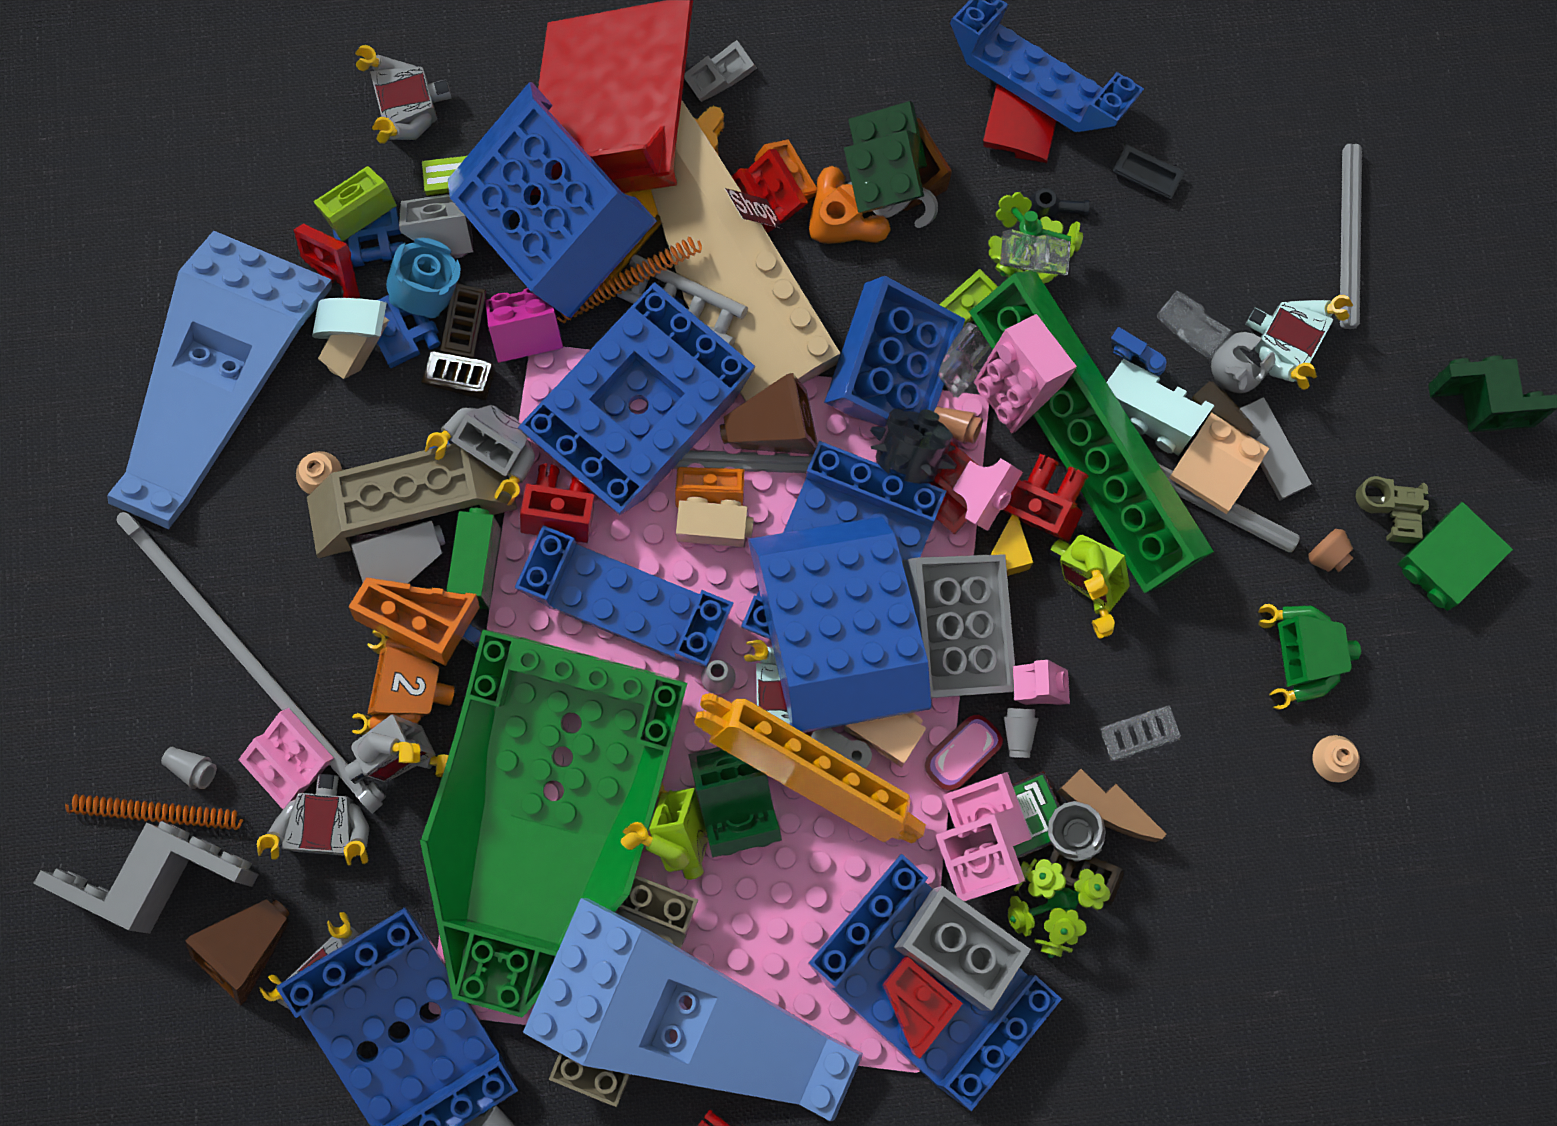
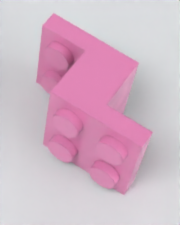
[935,772,1032,901]

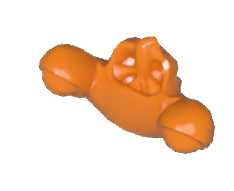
[809,166,891,243]

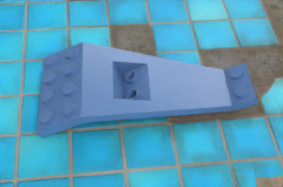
[107,231,332,529]
[523,898,863,1121]

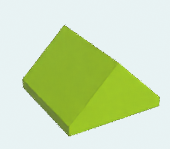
[313,166,397,241]

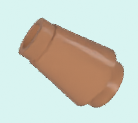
[934,406,983,444]

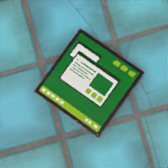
[1012,771,1060,859]

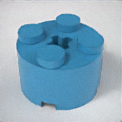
[386,238,461,318]

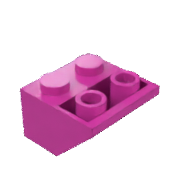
[485,287,563,363]

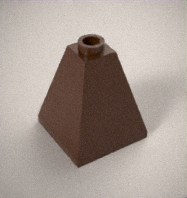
[719,373,818,455]
[185,899,290,1006]

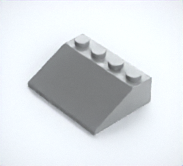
[902,554,1015,698]

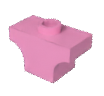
[952,458,1023,531]
[1013,660,1070,705]

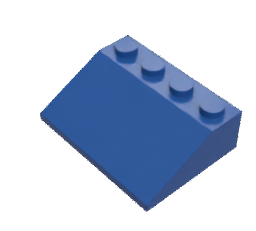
[824,276,965,427]

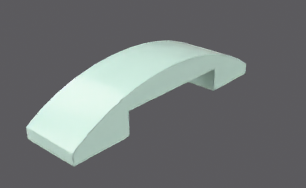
[312,298,387,339]

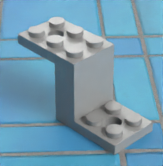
[34,821,259,934]

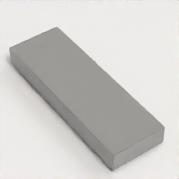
[1240,397,1312,501]

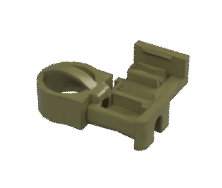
[1356,476,1429,544]

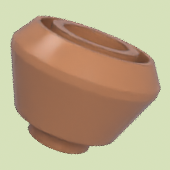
[1308,529,1353,572]

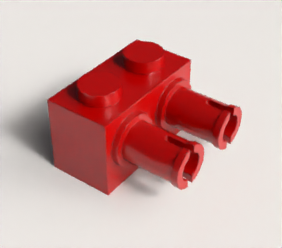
[1002,454,1089,542]
[520,463,594,543]

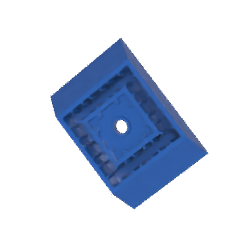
[518,282,755,515]

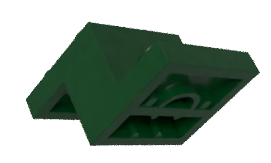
[844,101,927,213]
[1428,355,1557,433]
[688,747,782,858]

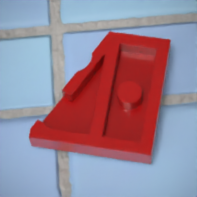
[294,224,360,299]
[883,956,963,1059]

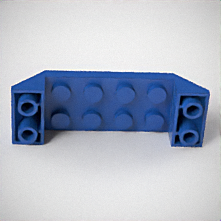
[950,0,1144,132]
[515,525,734,667]

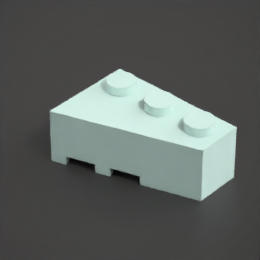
[1107,359,1214,456]

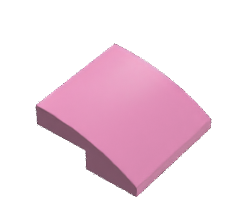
[238,708,334,809]

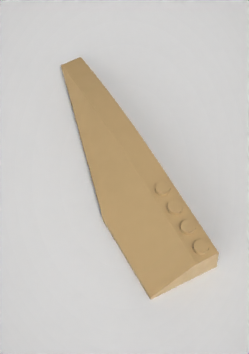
[651,100,840,402]

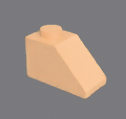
[844,713,926,768]

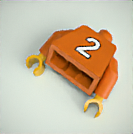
[352,630,454,735]

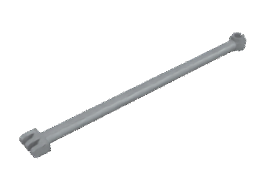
[117,512,386,814]

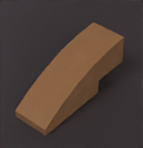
[1057,769,1167,842]

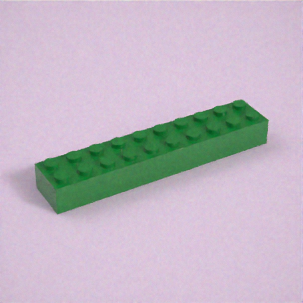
[969,270,1214,593]

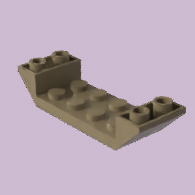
[307,443,518,558]
[549,875,698,1107]

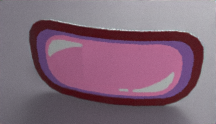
[925,715,1003,791]

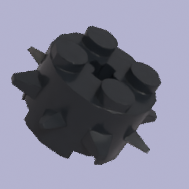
[870,409,957,484]

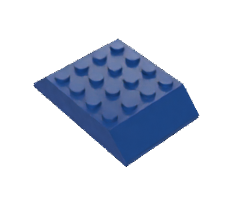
[748,517,932,733]

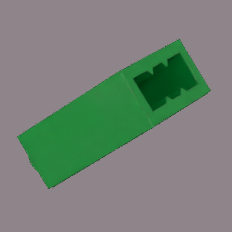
[1398,502,1513,611]
[446,508,502,610]

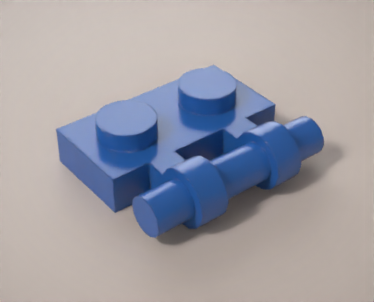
[333,200,403,267]
[377,295,441,368]
[1111,327,1166,376]

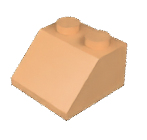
[1169,412,1269,514]

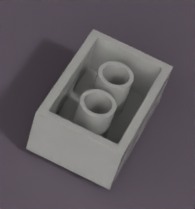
[894,886,1031,1011]

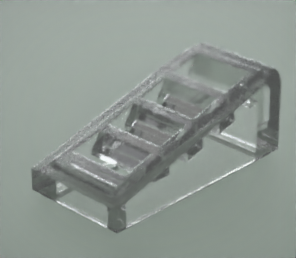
[1100,705,1180,761]

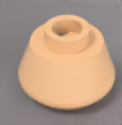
[296,451,342,494]
[1312,735,1360,782]

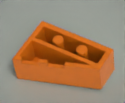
[349,577,480,666]

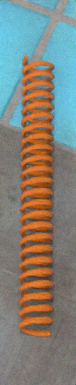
[557,236,702,323]
[65,794,243,830]

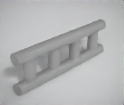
[617,254,748,347]

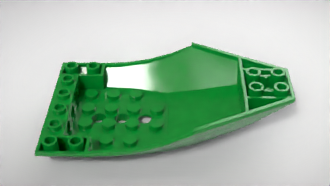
[420,629,688,1018]

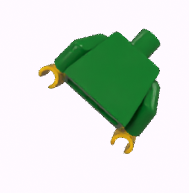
[1258,604,1361,710]

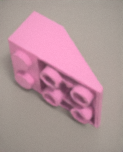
[974,314,1077,433]

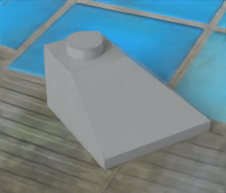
[399,194,473,258]

